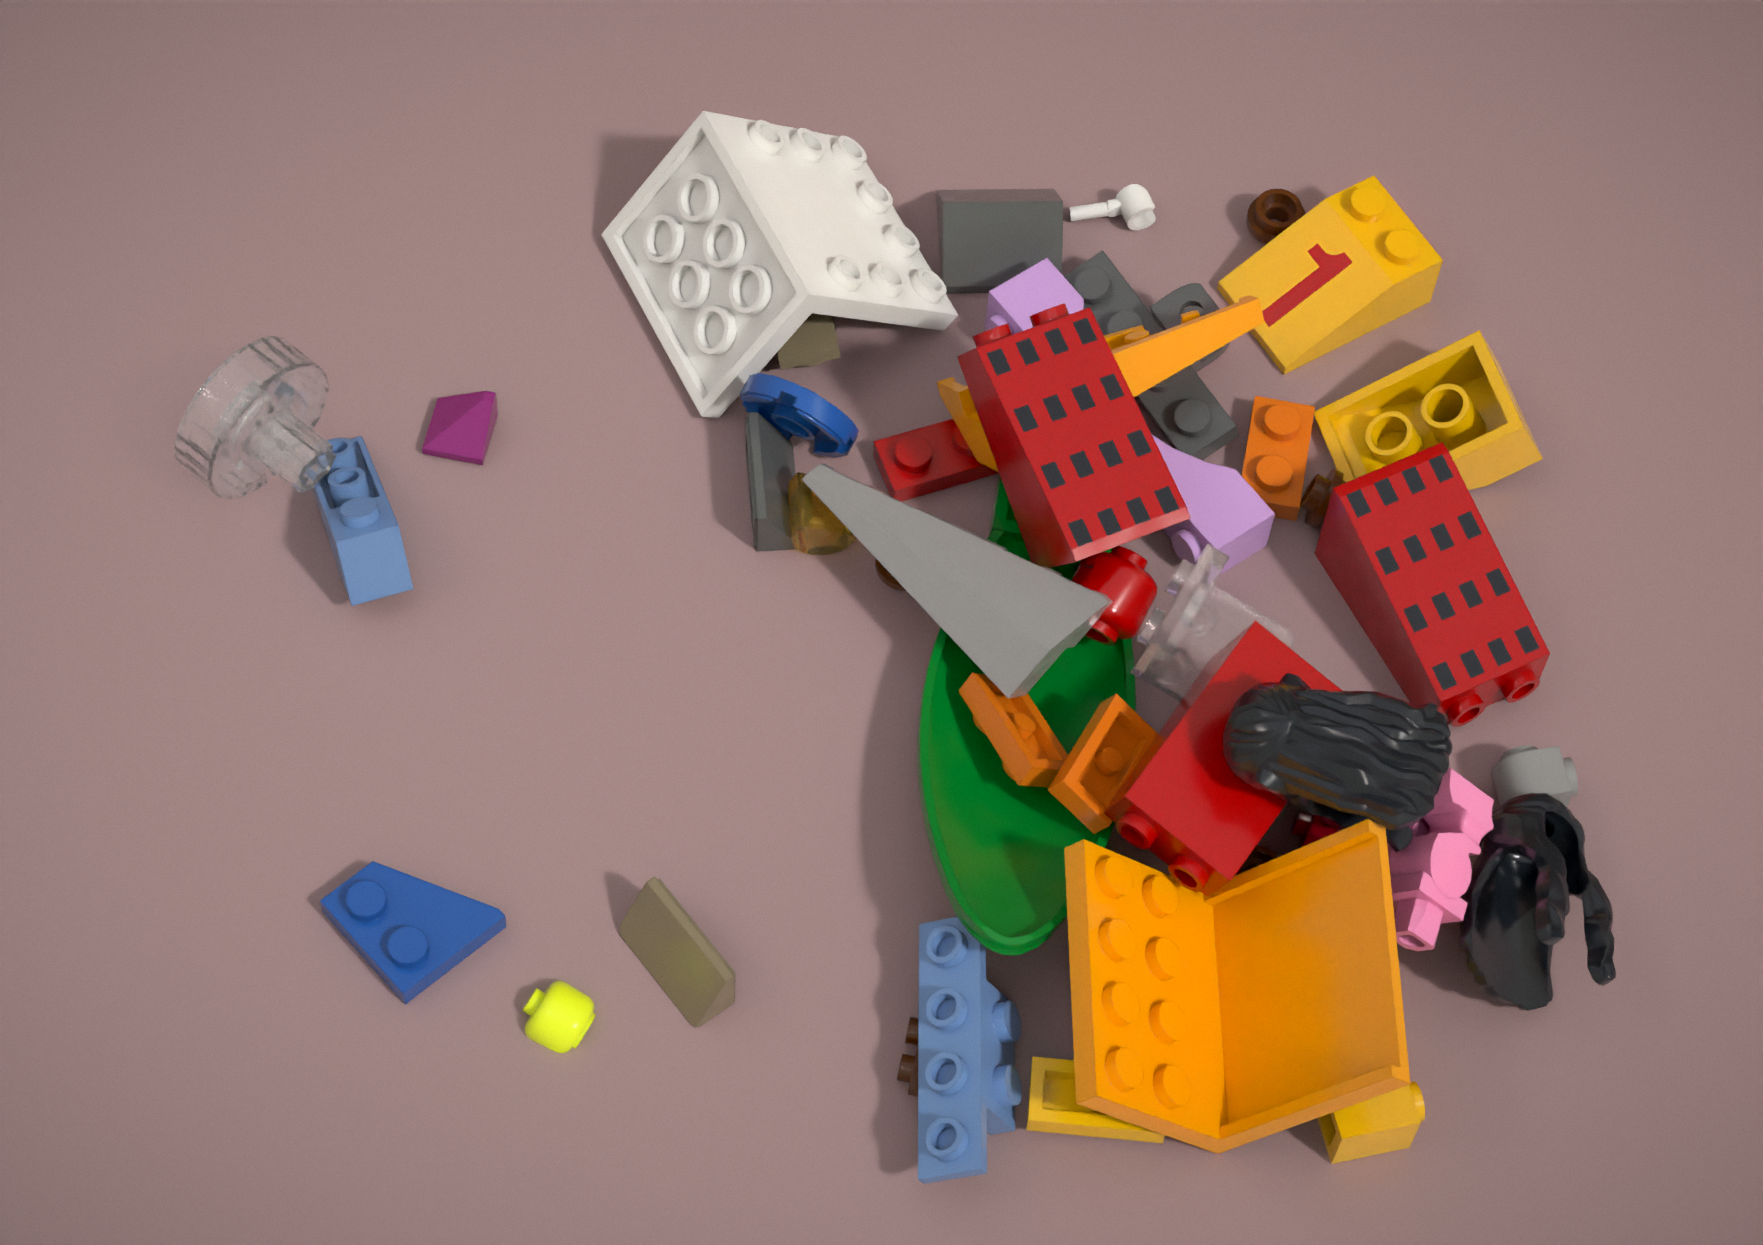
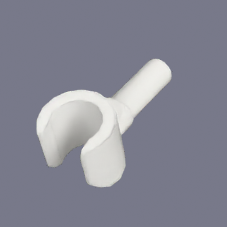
[1069,184,1156,230]

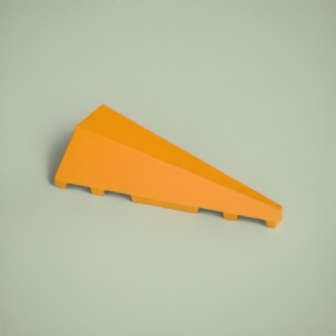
[936,295,1265,472]

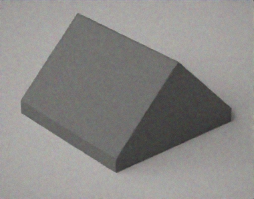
[936,189,1063,294]

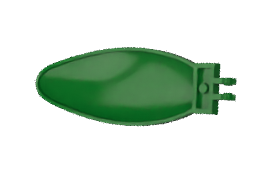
[917,477,1136,956]

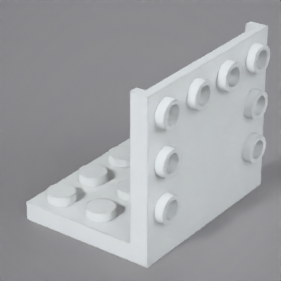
[601,111,958,418]

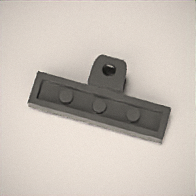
[1064,250,1239,460]

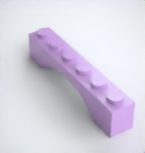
[984,258,1275,582]

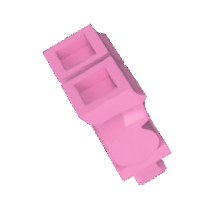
[1387,768,1494,952]

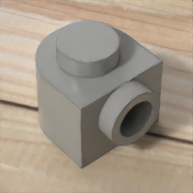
[1491,745,1578,808]

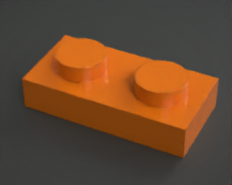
[1241,396,1315,521]
[958,673,1068,788]
[1048,693,1158,834]

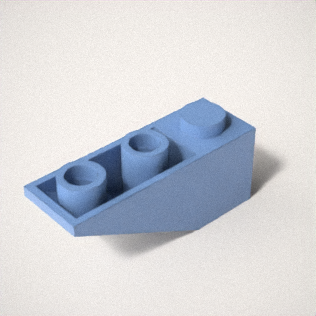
[302,436,414,606]

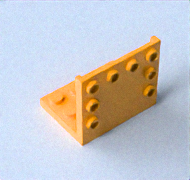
[1064,819,1411,1154]

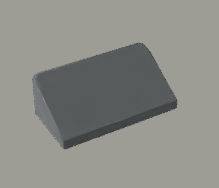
[745,412,802,552]

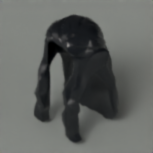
[1223,673,1453,853]
[1459,793,1616,1011]

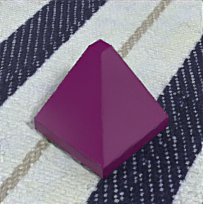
[422,391,498,465]

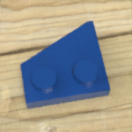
[320,861,507,1005]

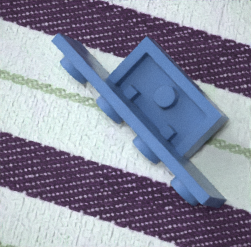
[918,917,1022,1184]

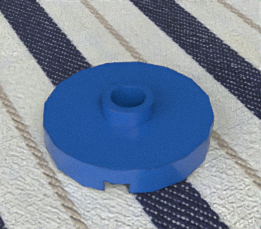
[740,373,859,458]

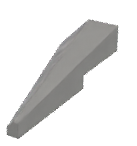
[802,464,1114,699]

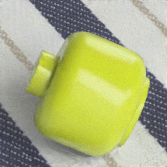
[522,980,596,1053]

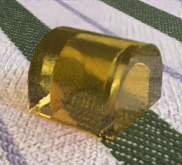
[787,472,857,555]

